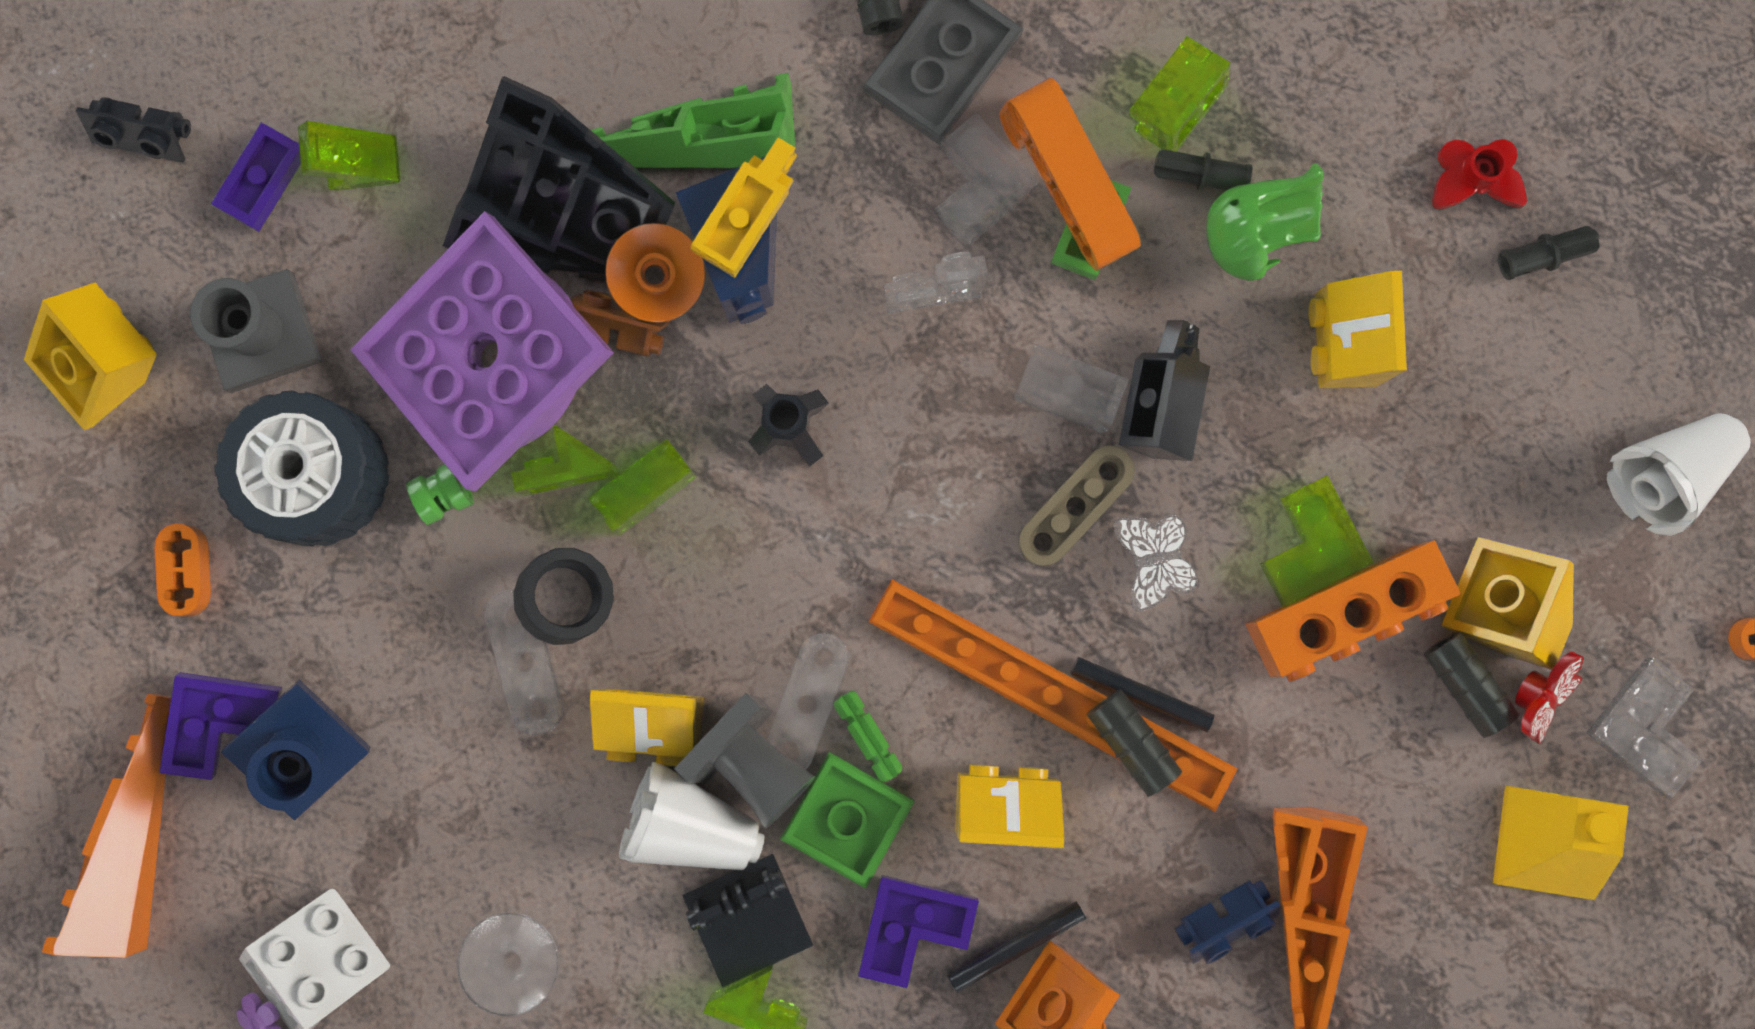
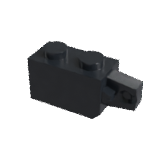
[1119,320,1210,461]

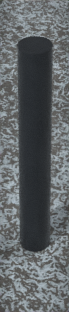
[1071,657,1215,732]
[947,901,1087,993]

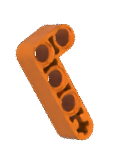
[999,77,1141,271]

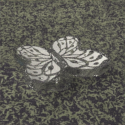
[1113,514,1198,611]

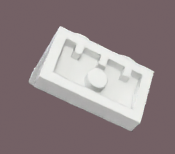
[239,889,390,1029]

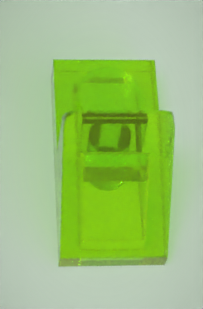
[298,120,400,191]
[511,424,620,496]
[703,964,808,1029]

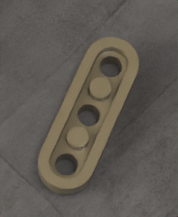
[1018,446,1135,567]

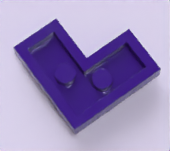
[160,672,282,780]
[858,875,979,988]

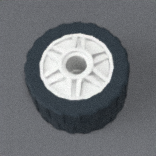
[214,390,389,547]

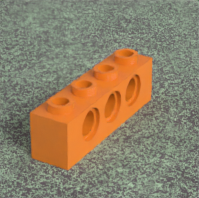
[1245,540,1461,682]

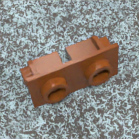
[570,290,671,357]

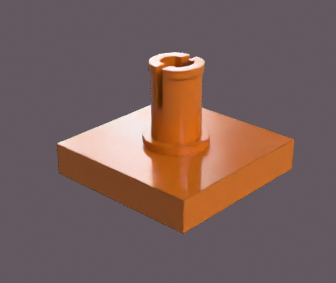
[995,940,1120,1029]

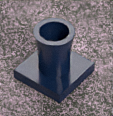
[221,679,371,821]

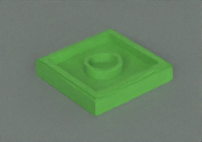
[780,751,915,889]

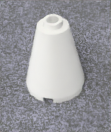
[1607,413,1750,536]
[619,762,765,870]

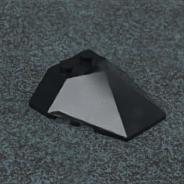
[442,76,676,281]

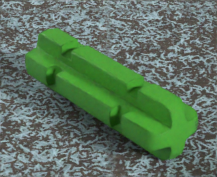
[834,690,902,782]

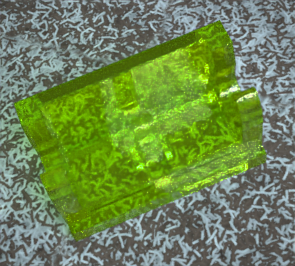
[1129,36,1231,152]
[588,438,697,536]

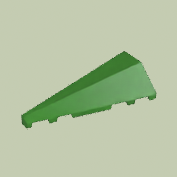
[591,73,795,168]

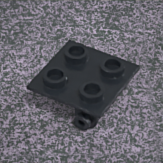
[682,854,813,988]

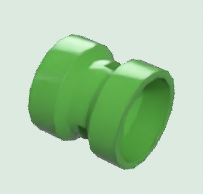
[406,464,474,525]

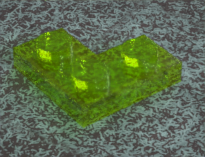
[1259,475,1373,607]

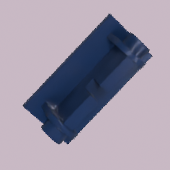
[1174,880,1280,964]

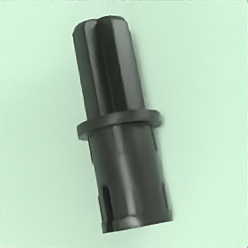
[1154,149,1253,191]
[1498,226,1600,280]

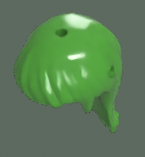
[1206,164,1324,281]

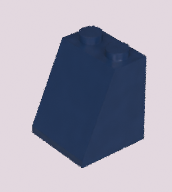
[675,156,777,324]

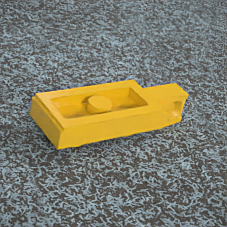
[690,137,797,278]

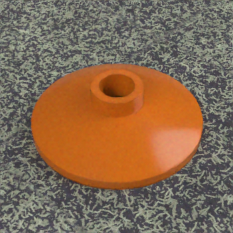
[606,223,705,323]

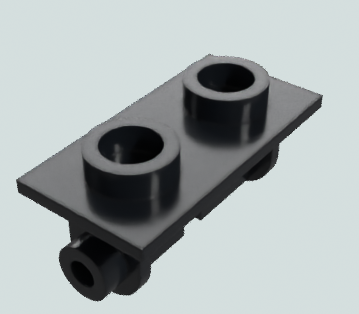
[76,97,191,162]

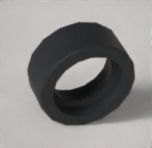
[513,548,614,645]

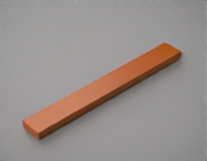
[868,579,1238,812]

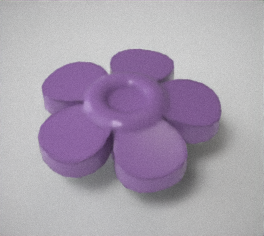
[237,993,281,1029]

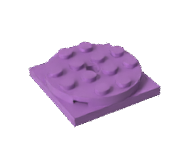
[351,211,614,492]

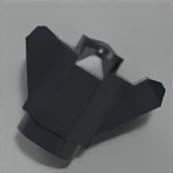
[748,384,829,467]

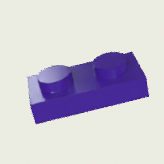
[211,122,309,232]

